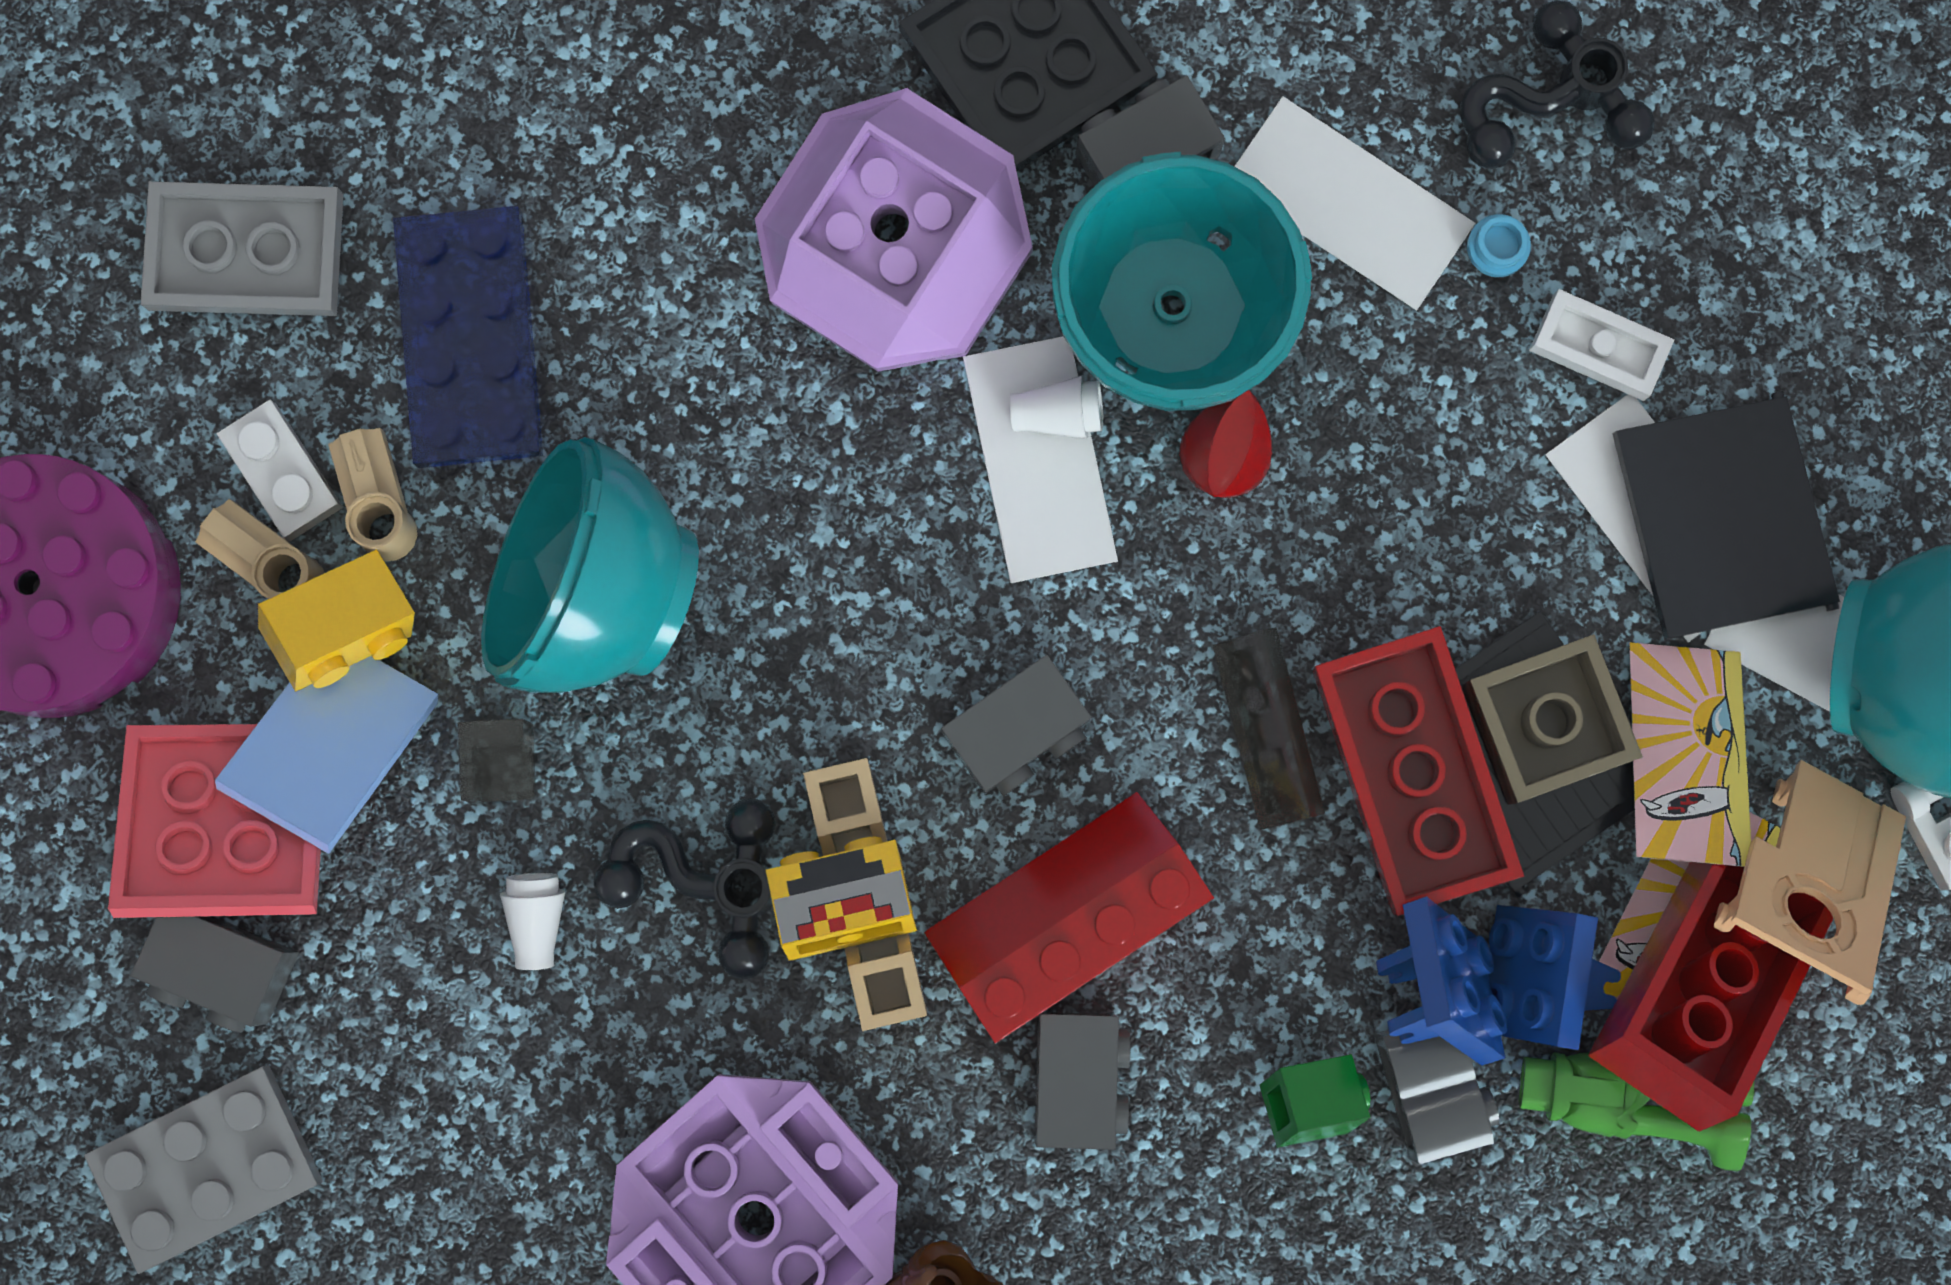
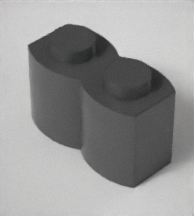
[1375,1030,1499,1164]

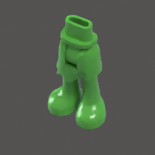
[1519,1052,1754,1172]

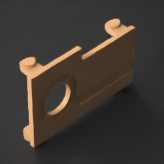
[1714,760,1906,1005]

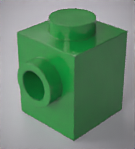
[1259,1054,1371,1148]

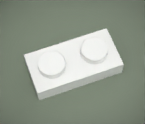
[1529,289,1674,401]
[216,399,343,541]

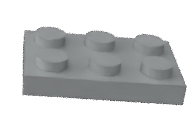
[141,181,344,316]
[84,1065,323,1274]

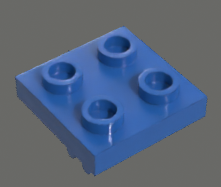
[1376,896,1507,1066]
[1488,905,1621,1050]

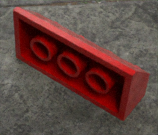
[924,792,1214,1044]

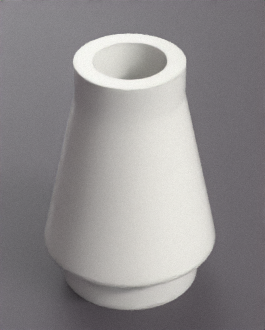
[1010,375,1103,439]
[500,873,565,970]

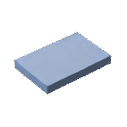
[215,656,438,854]

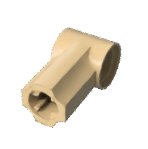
[328,428,417,561]
[195,499,325,599]

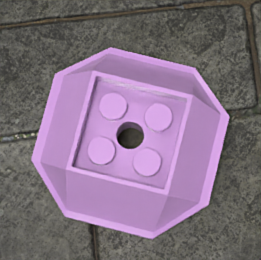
[755,88,1033,372]
[606,1074,898,1285]

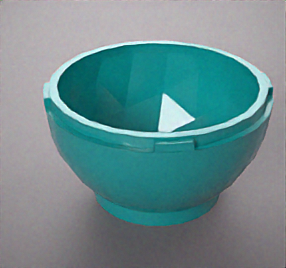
[1052,152,1312,411]
[481,437,699,693]
[1830,544,1951,799]

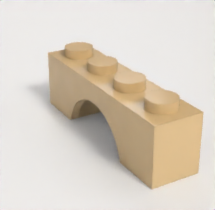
[803,758,927,1031]

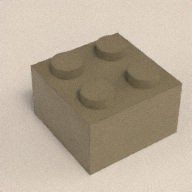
[1462,634,1643,805]

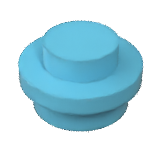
[1467,214,1531,277]

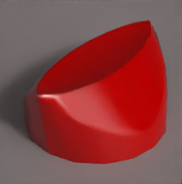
[1179,390,1272,498]

